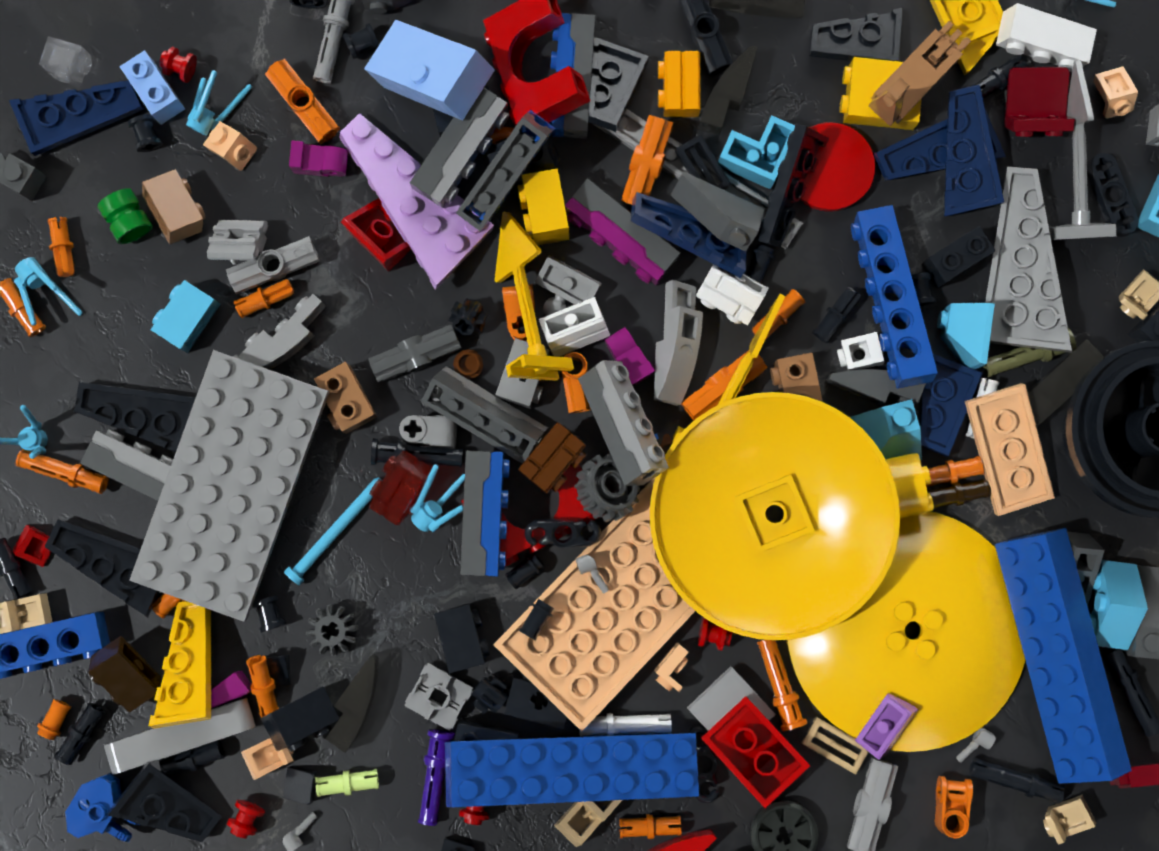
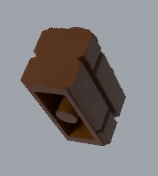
[518,422,587,494]

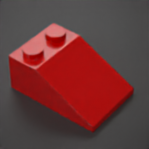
[701,696,810,808]

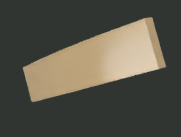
[0,593,52,634]

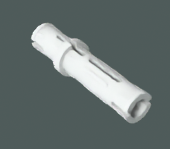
[579,713,672,736]

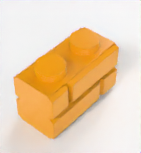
[658,51,701,117]

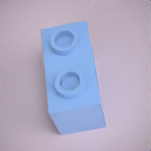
[119,50,185,125]

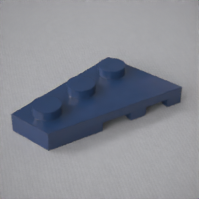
[920,354,982,457]

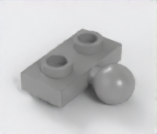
[534,255,602,316]

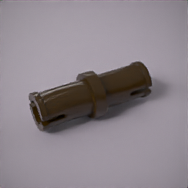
[927,479,990,508]

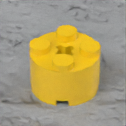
[886,453,934,518]

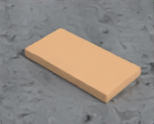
[964,383,1055,516]

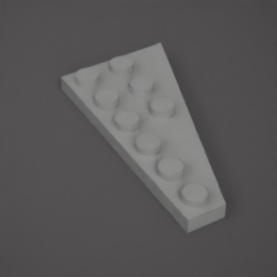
[985,167,1072,353]

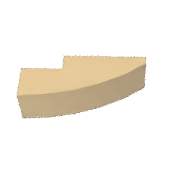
[554,800,622,847]

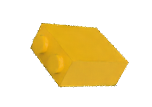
[839,57,921,130]

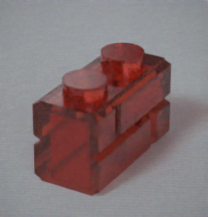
[369,451,432,525]

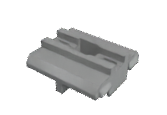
[207,220,269,265]
[405,663,473,731]

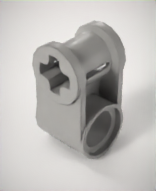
[399,415,458,448]

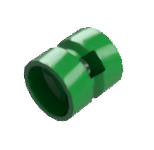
[97,188,153,244]

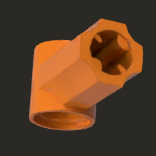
[561,352,591,414]

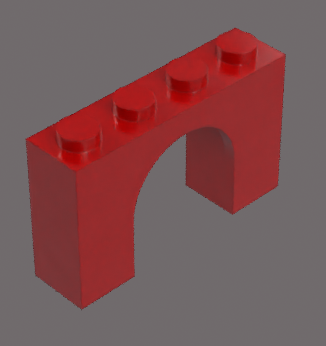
[483,0,591,125]
[461,464,600,567]

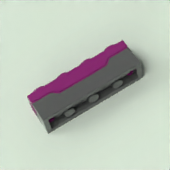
[565,178,680,285]

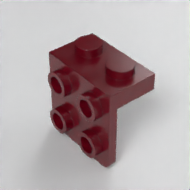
[1005,67,1075,137]

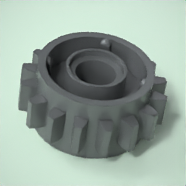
[574,454,640,522]

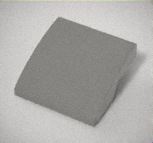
[687,666,776,731]

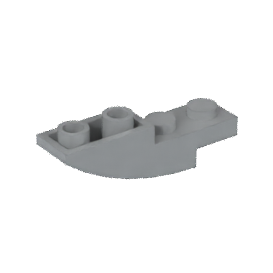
[654,280,703,406]
[233,294,326,370]

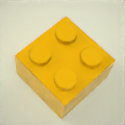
[517,168,569,245]

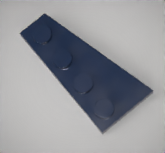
[9,80,144,156]
[944,84,1004,216]
[873,110,1006,181]
[631,192,746,278]

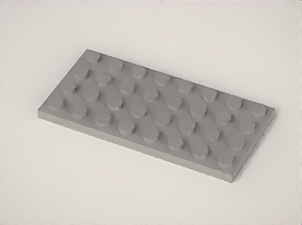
[129,350,330,622]

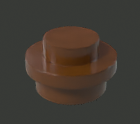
[453,349,483,380]

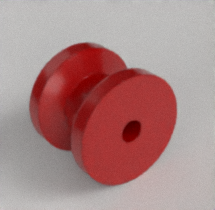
[159,47,197,83]
[698,617,732,651]
[227,799,265,839]
[459,806,490,825]

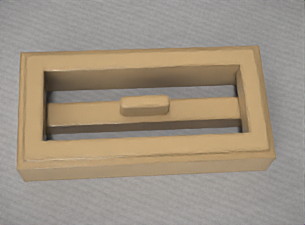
[801,717,868,774]

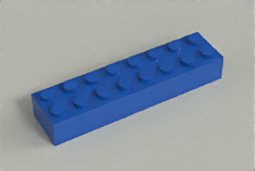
[995,528,1132,784]
[445,733,699,807]

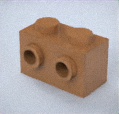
[142,169,205,245]
[770,352,823,402]
[314,362,377,434]

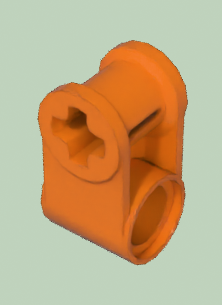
[502,284,535,342]
[935,776,973,839]

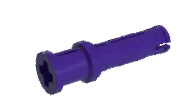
[418,729,455,826]

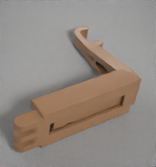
[869,21,971,126]

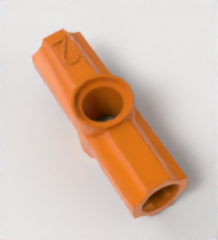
[265,59,340,145]
[621,115,674,205]
[681,349,768,421]

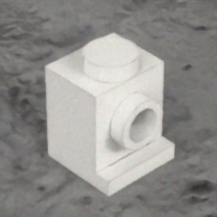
[837,332,884,370]

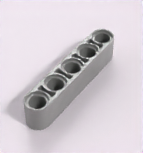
[104,698,256,775]

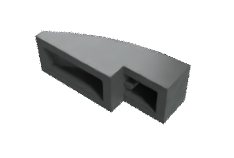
[825,369,926,405]

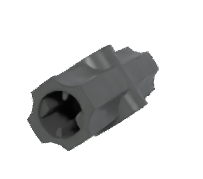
[368,325,462,383]

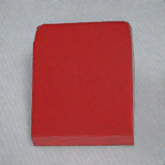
[13,524,51,567]

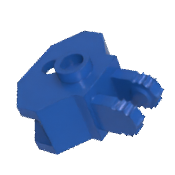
[65,773,140,842]

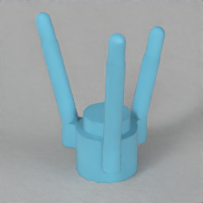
[186,70,252,136]
[14,257,83,326]
[0,405,48,459]
[410,464,465,532]

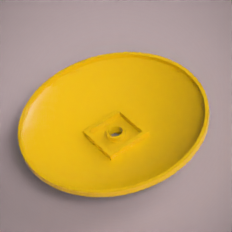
[650,392,900,640]
[787,511,1025,752]

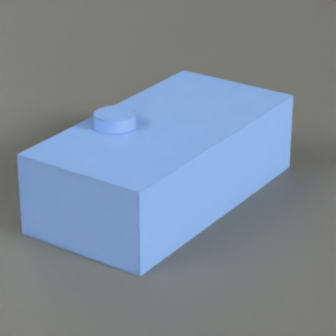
[364,20,495,121]

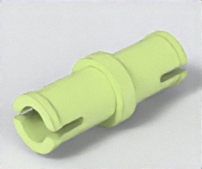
[315,769,379,797]

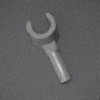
[576,555,609,594]
[956,728,996,763]
[283,812,318,851]

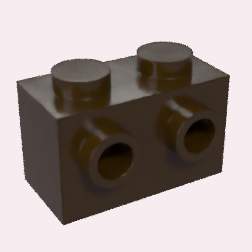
[88,636,161,713]

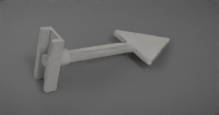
[1049,60,1116,240]

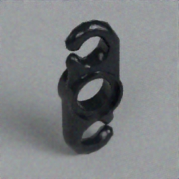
[525,518,601,548]
[688,726,719,803]

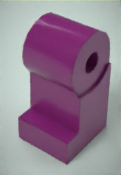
[289,140,348,177]
[604,327,655,387]

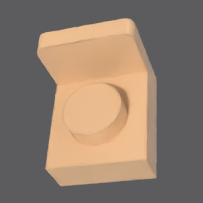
[1094,66,1138,119]
[654,642,688,692]

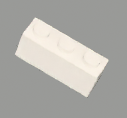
[996,3,1097,72]

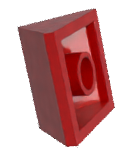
[341,198,411,272]

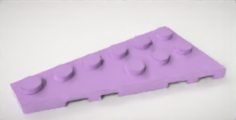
[339,113,494,290]

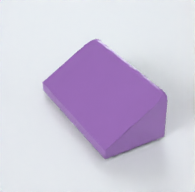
[855,693,918,760]

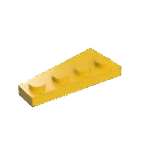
[148,601,211,729]

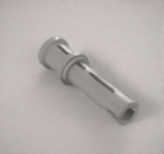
[313,0,355,84]

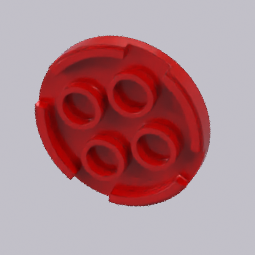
[801,122,875,212]

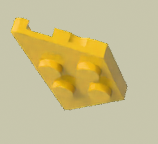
[930,0,1003,75]

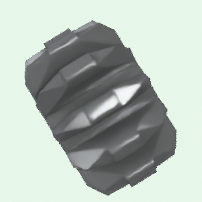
[306,604,359,656]

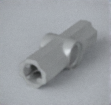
[226,236,320,294]
[847,757,898,851]

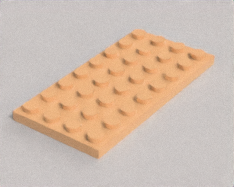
[493,477,695,731]

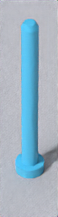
[284,477,384,586]

